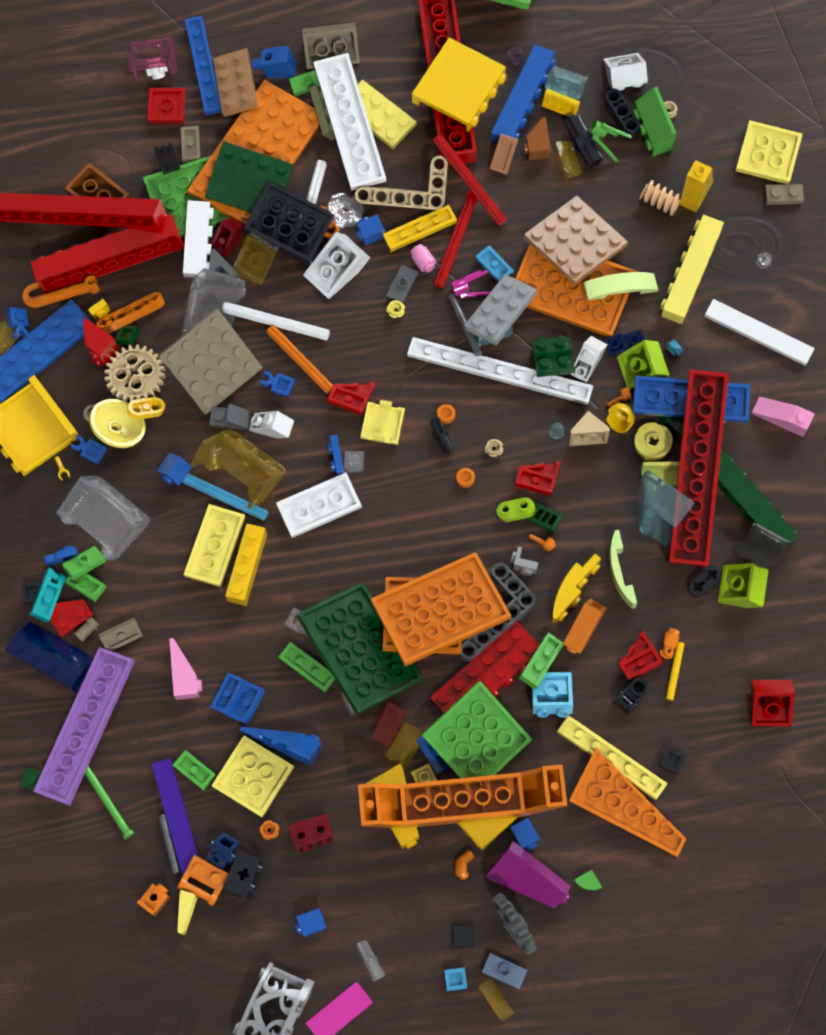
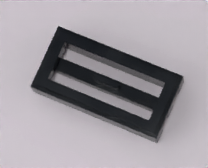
[154,142,181,175]

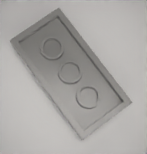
[464,274,537,345]

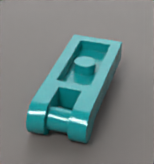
[30,567,66,623]

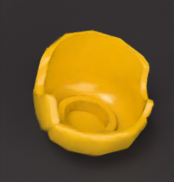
[606,403,635,433]

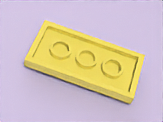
[358,80,417,149]
[184,504,246,587]

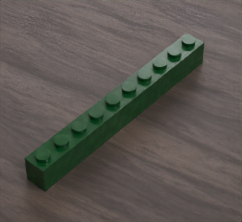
[657,416,798,555]

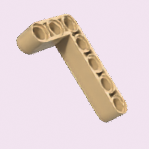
[355,155,448,210]

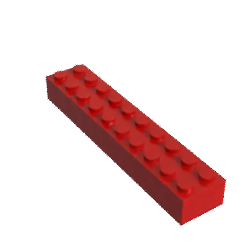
[418,0,477,166]
[668,369,729,567]

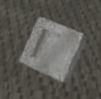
[344,451,364,472]

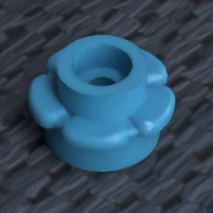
[666,339,683,356]

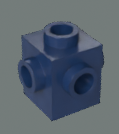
[206,832,240,870]

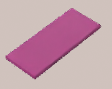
[306,981,373,1035]

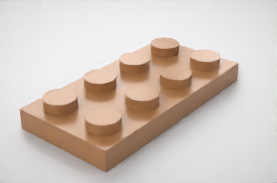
[213,48,259,117]

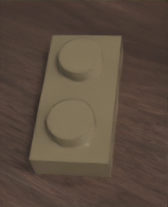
[181,126,201,163]
[765,184,804,205]
[99,618,143,651]

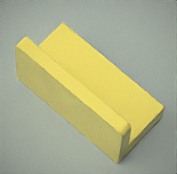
[641,462,678,487]

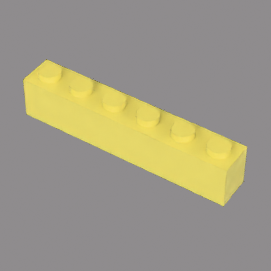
[660,215,724,324]

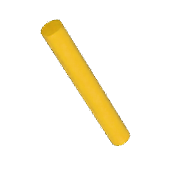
[666,642,684,701]

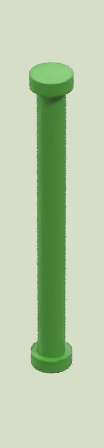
[85,765,134,840]

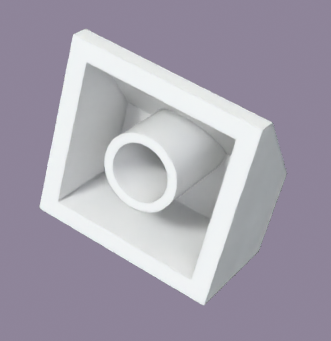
[603,53,648,91]

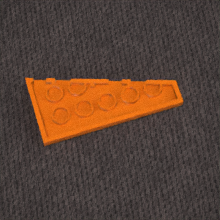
[569,748,686,857]

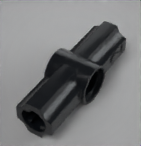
[564,114,603,168]

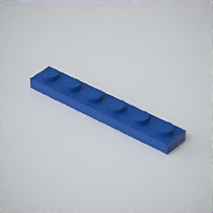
[185,16,222,116]

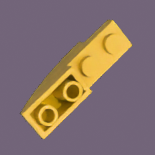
[552,554,601,624]

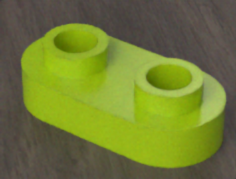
[497,498,536,522]

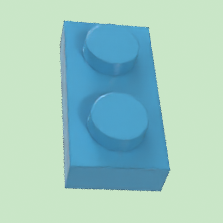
[475,245,514,282]

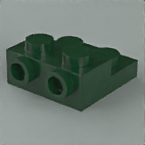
[532,335,575,377]

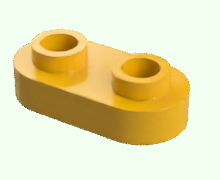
[127,397,165,420]

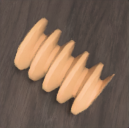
[639,180,681,216]

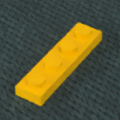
[383,205,457,252]

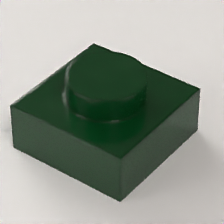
[115,325,140,345]
[19,767,42,791]

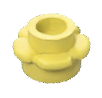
[387,300,405,318]

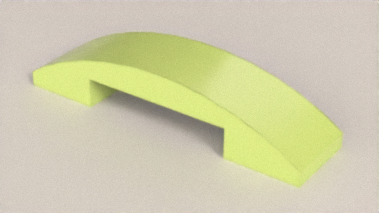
[583,272,658,300]
[609,530,637,609]

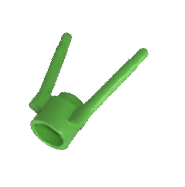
[589,120,632,163]

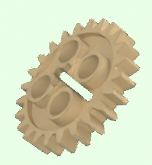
[104,344,166,402]

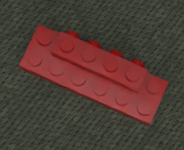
[430,621,539,713]

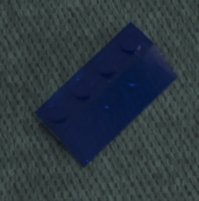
[5,622,94,692]

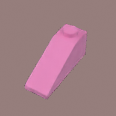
[751,396,814,437]
[169,638,203,700]

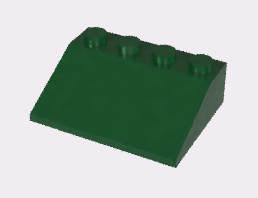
[205,141,293,213]

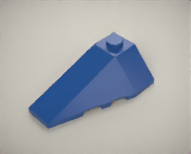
[240,727,323,767]

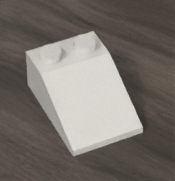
[303,232,370,299]

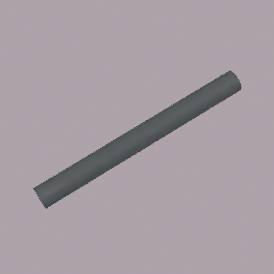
[448,293,482,356]

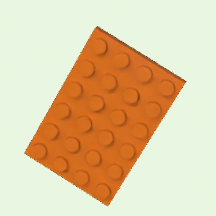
[515,245,638,338]
[371,552,511,666]

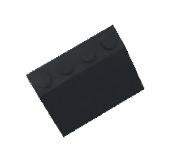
[243,181,335,268]

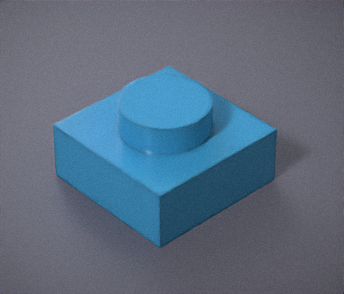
[444,967,467,991]

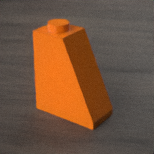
[563,599,607,654]

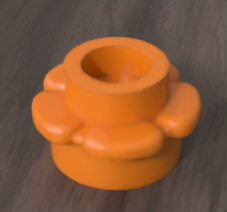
[260,820,279,840]

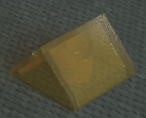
[233,234,276,285]

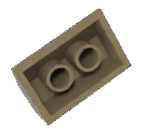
[302,23,360,69]

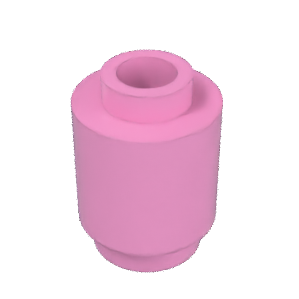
[410,244,436,272]

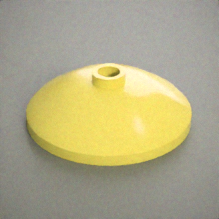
[89,399,146,448]

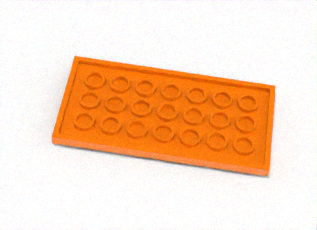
[187,80,320,225]

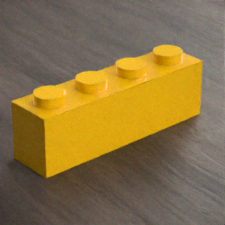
[225,524,267,606]

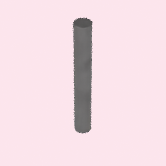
[158,814,180,875]

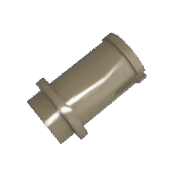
[74,617,99,641]

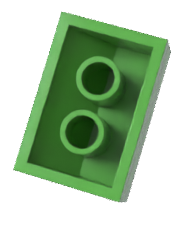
[632,87,676,157]

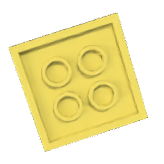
[736,121,803,184]
[212,736,294,818]

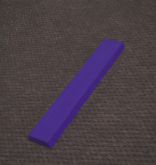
[152,758,199,876]

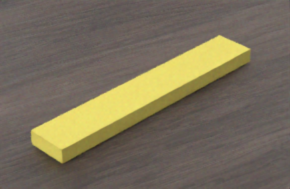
[557,715,667,800]

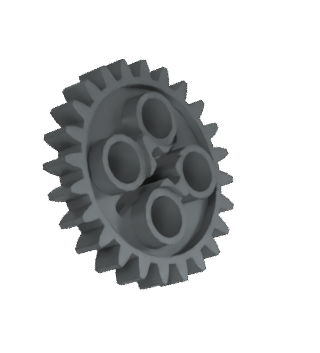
[492,893,537,956]

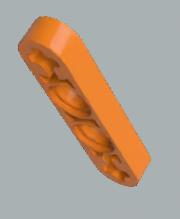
[96,292,165,334]

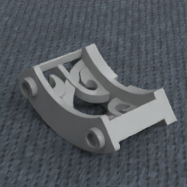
[233,962,315,1035]

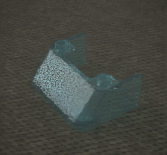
[636,470,695,548]

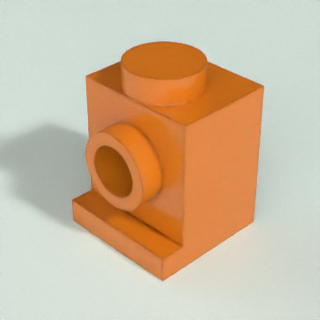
[137,883,170,917]

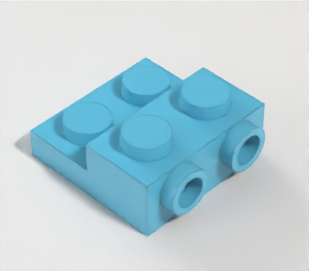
[532,672,573,718]

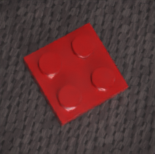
[147,88,186,124]

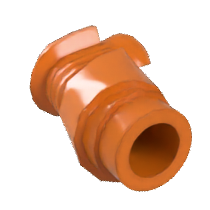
[659,627,680,659]

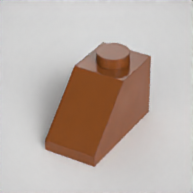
[523,117,551,161]

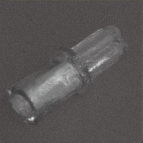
[356,940,385,981]

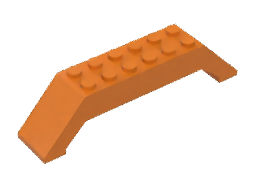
[358,764,567,828]

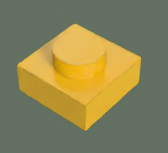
[88,299,110,322]

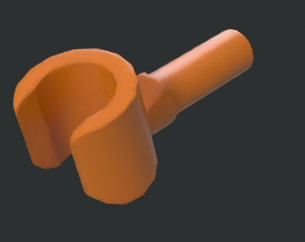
[607,388,631,407]
[529,534,556,551]

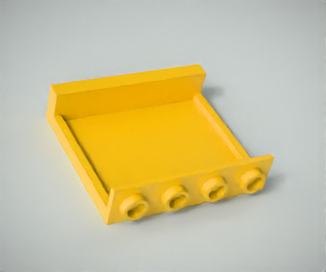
[412,38,507,132]
[0,375,79,476]

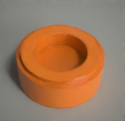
[437,404,455,424]
[456,468,475,488]

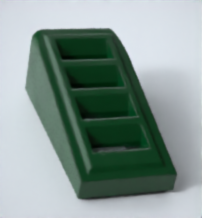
[525,501,563,535]

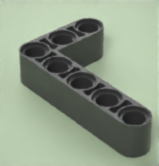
[460,562,535,663]

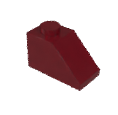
[211,217,245,259]

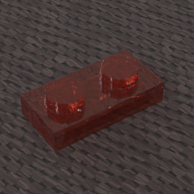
[371,702,406,747]

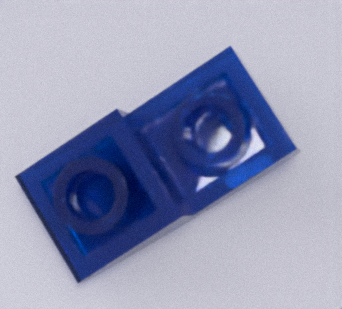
[605,329,645,357]

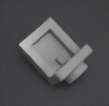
[511,547,538,576]

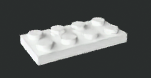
[276,473,362,538]

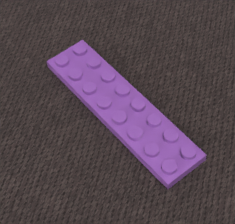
[33,647,135,806]

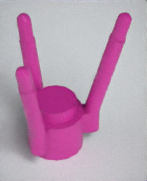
[451,270,491,299]

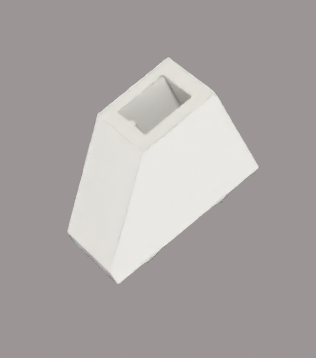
[571,336,607,383]
[249,411,294,439]

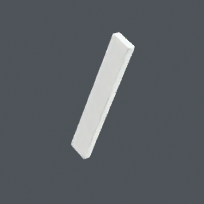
[704,299,815,366]

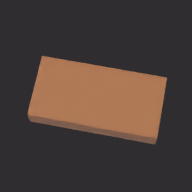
[490,133,519,175]

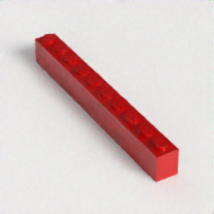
[0,193,166,229]

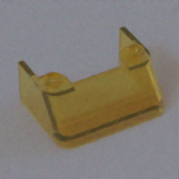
[190,430,286,509]

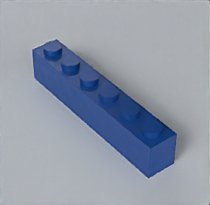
[491,44,556,144]

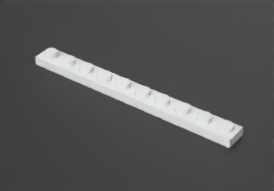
[407,337,593,405]

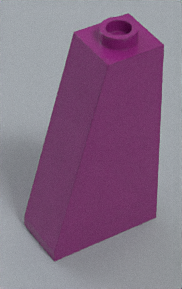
[485,841,570,909]

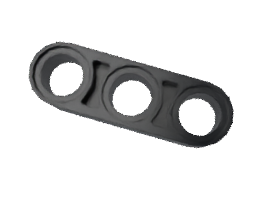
[605,88,640,140]

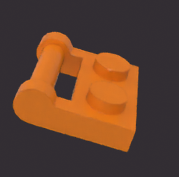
[177,854,229,906]

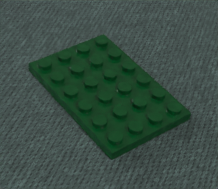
[296,582,423,715]

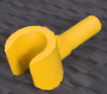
[55,456,71,481]

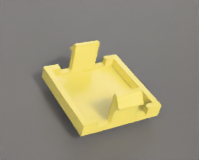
[361,400,405,445]

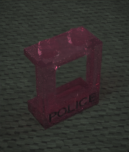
[128,36,178,79]

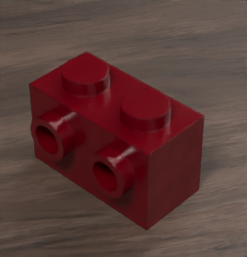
[288,813,335,853]

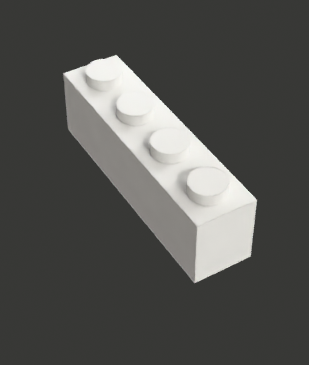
[183,200,214,278]

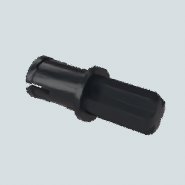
[430,417,455,454]

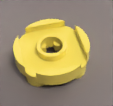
[634,422,673,461]

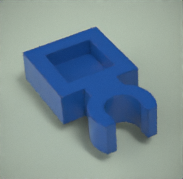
[6,307,29,339]
[260,371,295,398]
[71,436,107,465]
[44,546,79,567]

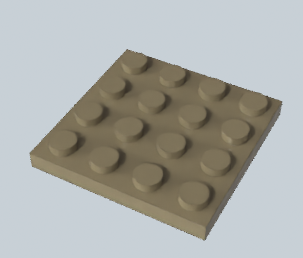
[158,309,263,415]

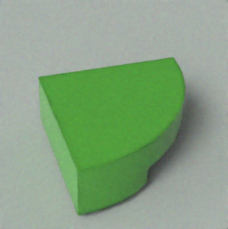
[574,870,602,891]

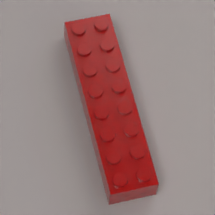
[31,214,185,293]

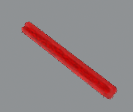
[433,134,507,226]
[434,190,477,288]

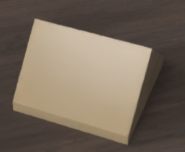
[569,411,610,446]

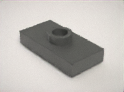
[386,265,419,304]

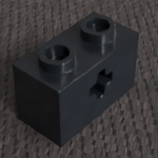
[223,851,264,899]

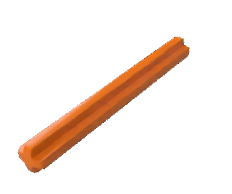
[266,325,333,394]

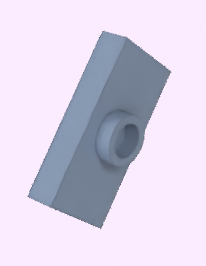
[482,953,527,989]

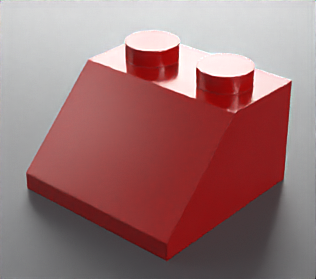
[83,318,120,369]
[750,680,795,726]

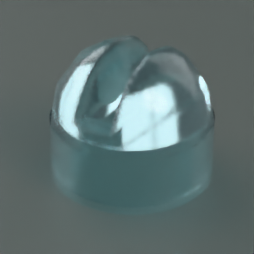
[549,422,564,439]

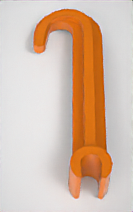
[22,275,100,308]

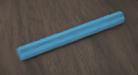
[182,473,268,521]

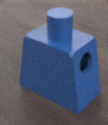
[252,46,297,79]

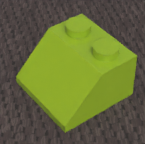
[617,340,669,390]
[718,563,768,608]

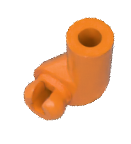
[455,849,475,880]

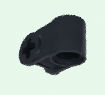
[613,678,648,716]

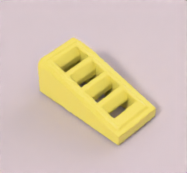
[177,890,198,935]

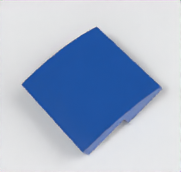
[210,673,265,726]

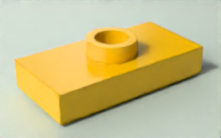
[542,88,580,117]

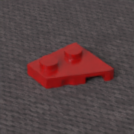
[327,382,376,415]
[515,461,561,496]
[50,599,95,637]
[619,631,663,682]

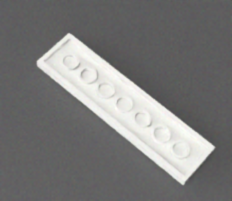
[313,53,386,191]

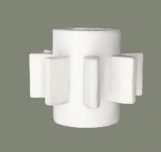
[145,58,168,80]

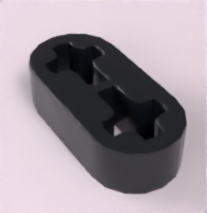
[688,566,721,598]

